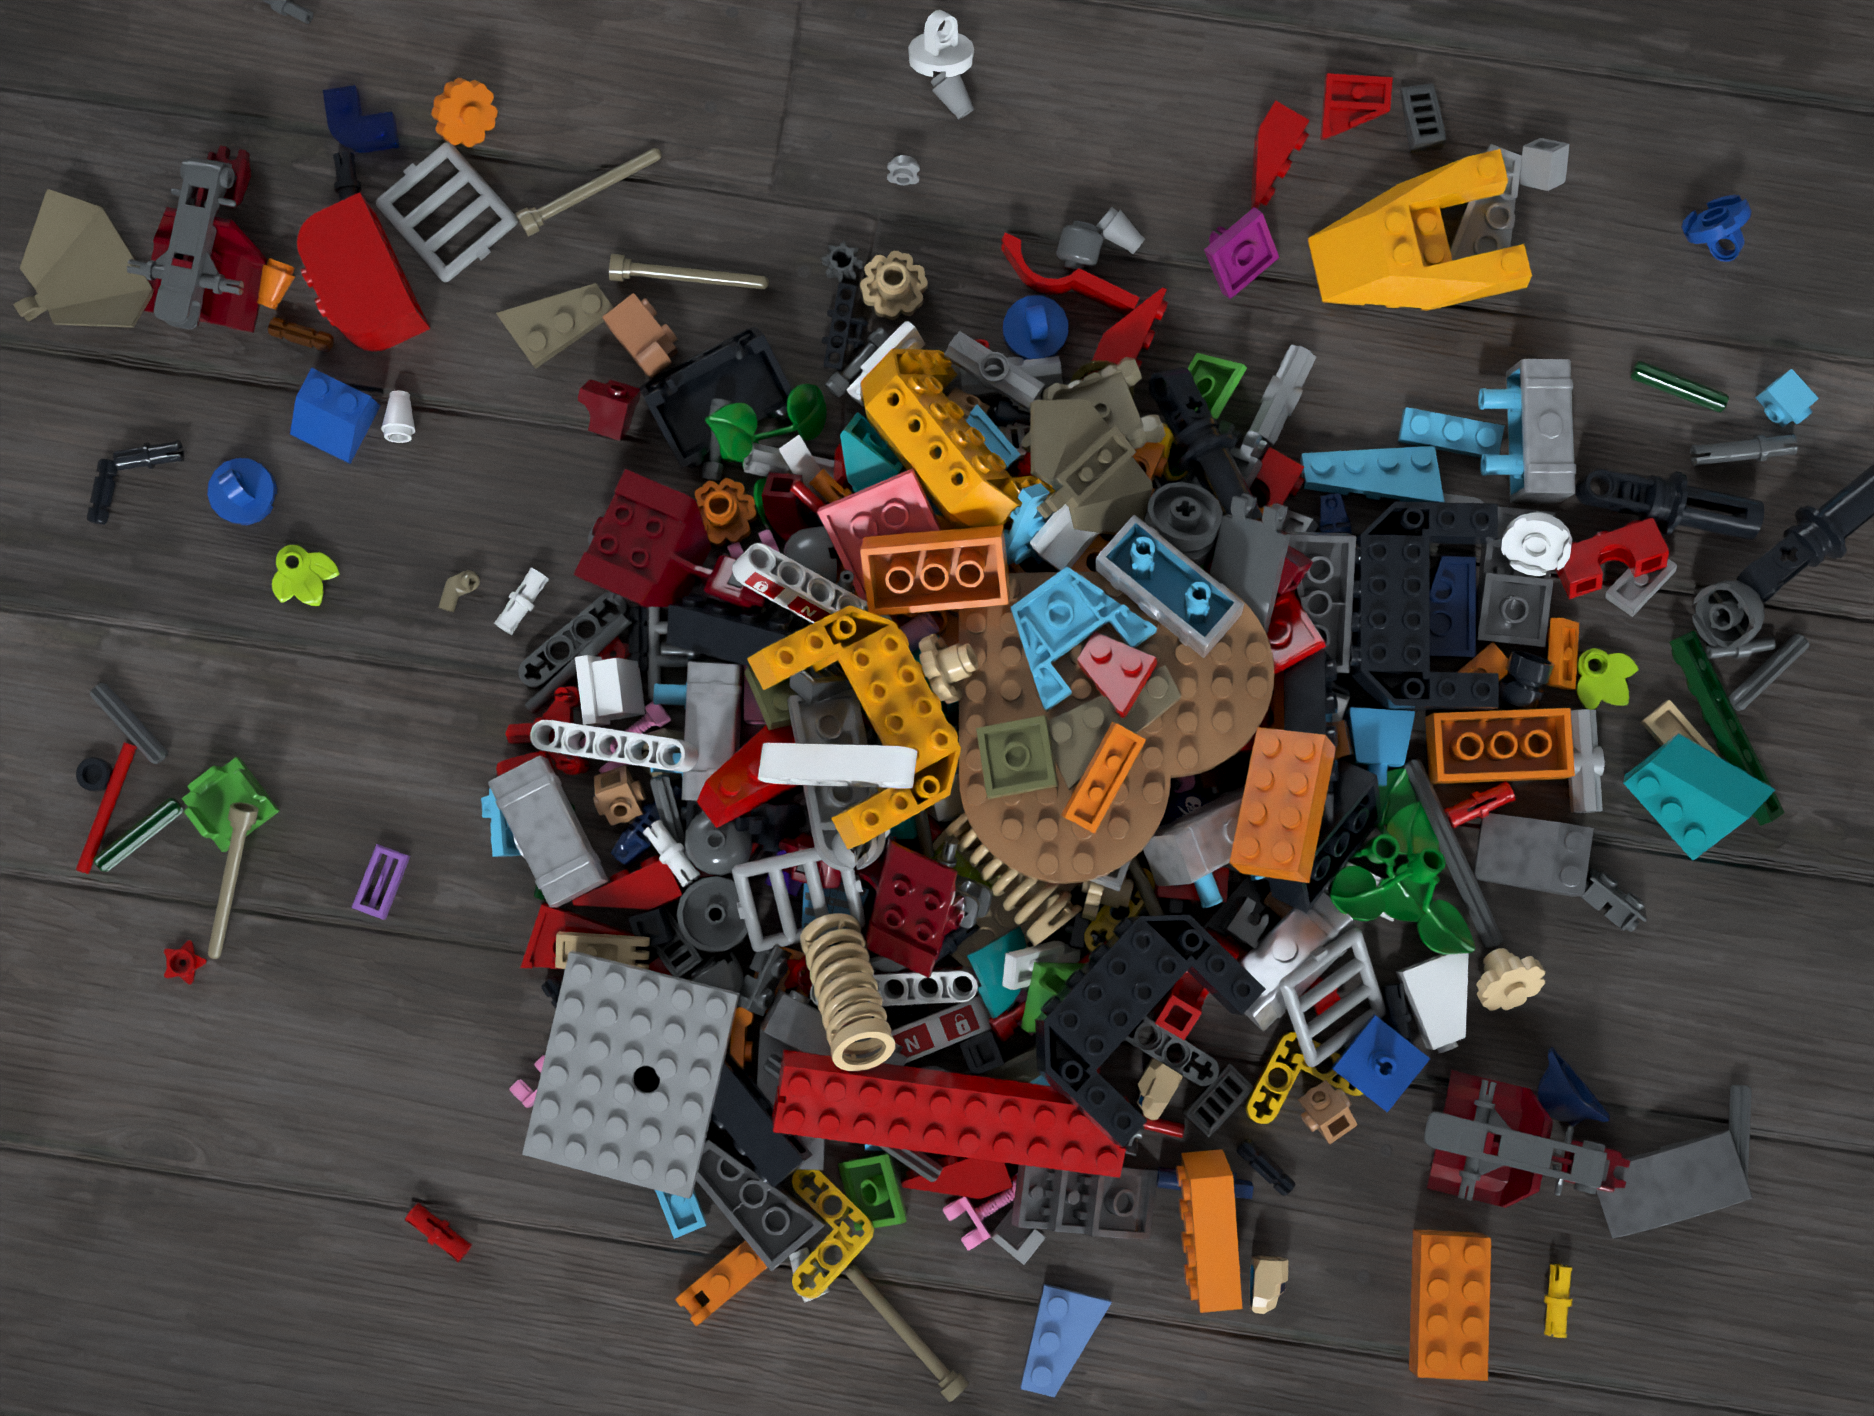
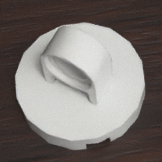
[908,10,974,77]
[1501,511,1572,576]

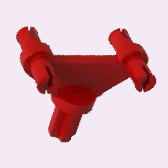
[505,686,589,775]

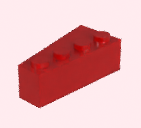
[696,725,798,828]

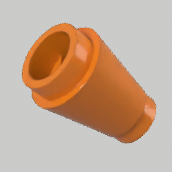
[257,258,295,310]

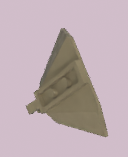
[13,189,154,328]
[1030,399,1153,535]

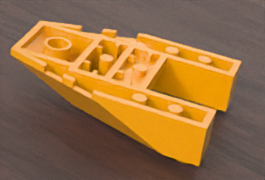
[1307,149,1532,311]

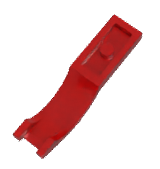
[1001,232,1140,316]

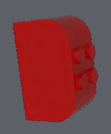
[297,192,431,352]

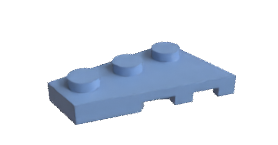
[1020,1284,1112,1397]

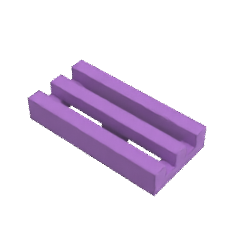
[351,844,411,920]

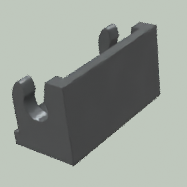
[1218,897,1269,949]

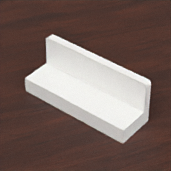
[1030,504,1099,572]

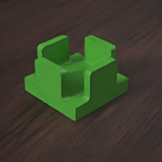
[182,757,280,852]
[1021,962,1086,1033]

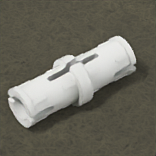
[494,568,549,635]
[643,820,701,888]

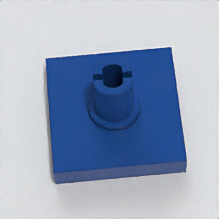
[1331,1014,1430,1112]

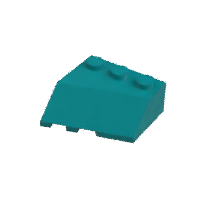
[1623,733,1776,861]

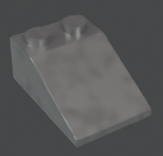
[1473,813,1594,897]

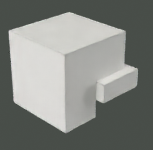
[575,655,645,726]

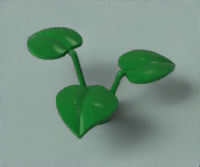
[705,383,827,533]
[1330,768,1433,922]
[1329,801,1475,955]

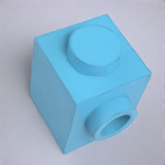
[1755,369,1819,427]

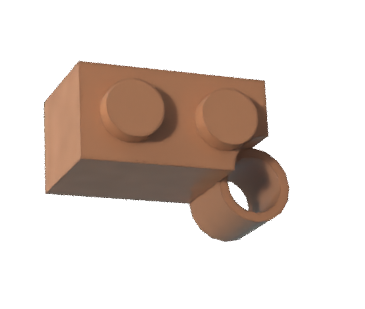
[602,293,678,379]

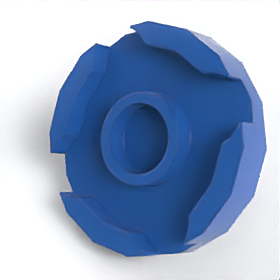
[1681,195,1752,262]
[1003,295,1068,360]
[207,458,277,525]

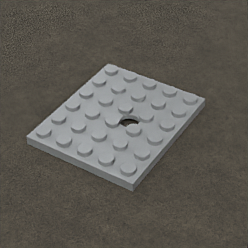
[522,950,740,1199]

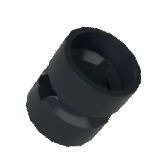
[1499,650,1555,709]

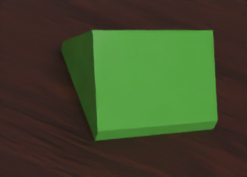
[1176,353,1247,419]
[838,1151,907,1231]

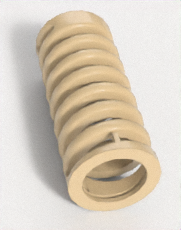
[944,813,1083,947]
[800,913,895,1071]

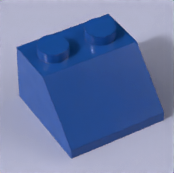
[290,368,381,464]

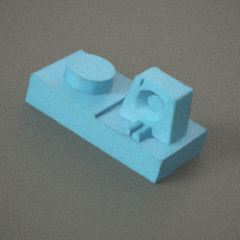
[481,789,521,857]

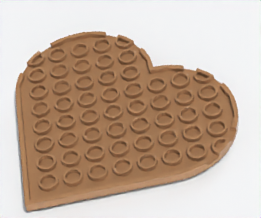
[959,572,1274,884]

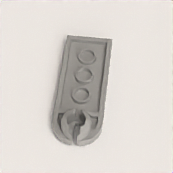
[787,689,885,871]

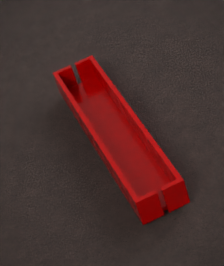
[772,1050,1129,1178]

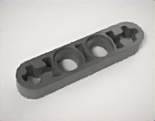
[518,592,628,688]
[1124,1016,1219,1086]

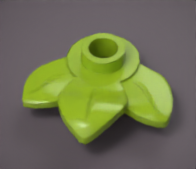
[272,545,340,606]
[1576,648,1638,710]

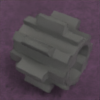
[821,241,863,283]

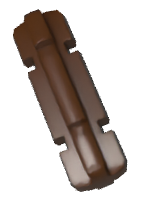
[268,317,334,352]

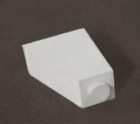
[1396,953,1469,1053]

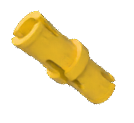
[1544,1264,1573,1338]

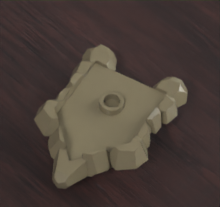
[1021,357,1166,452]

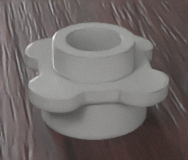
[887,155,920,186]

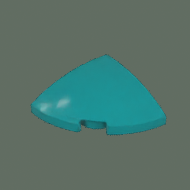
[967,926,1027,1019]

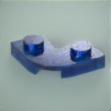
[323,85,399,153]

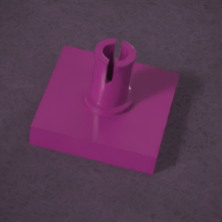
[1204,207,1279,299]

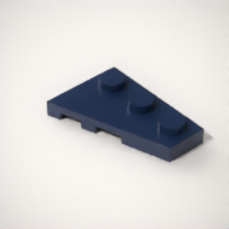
[1429,556,1476,659]

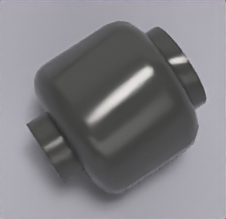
[1056,221,1103,271]

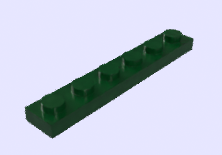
[1669,630,1785,826]

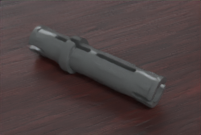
[1690,434,1798,467]

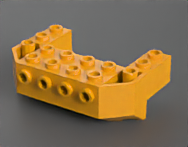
[860,349,1055,530]
[747,605,961,849]

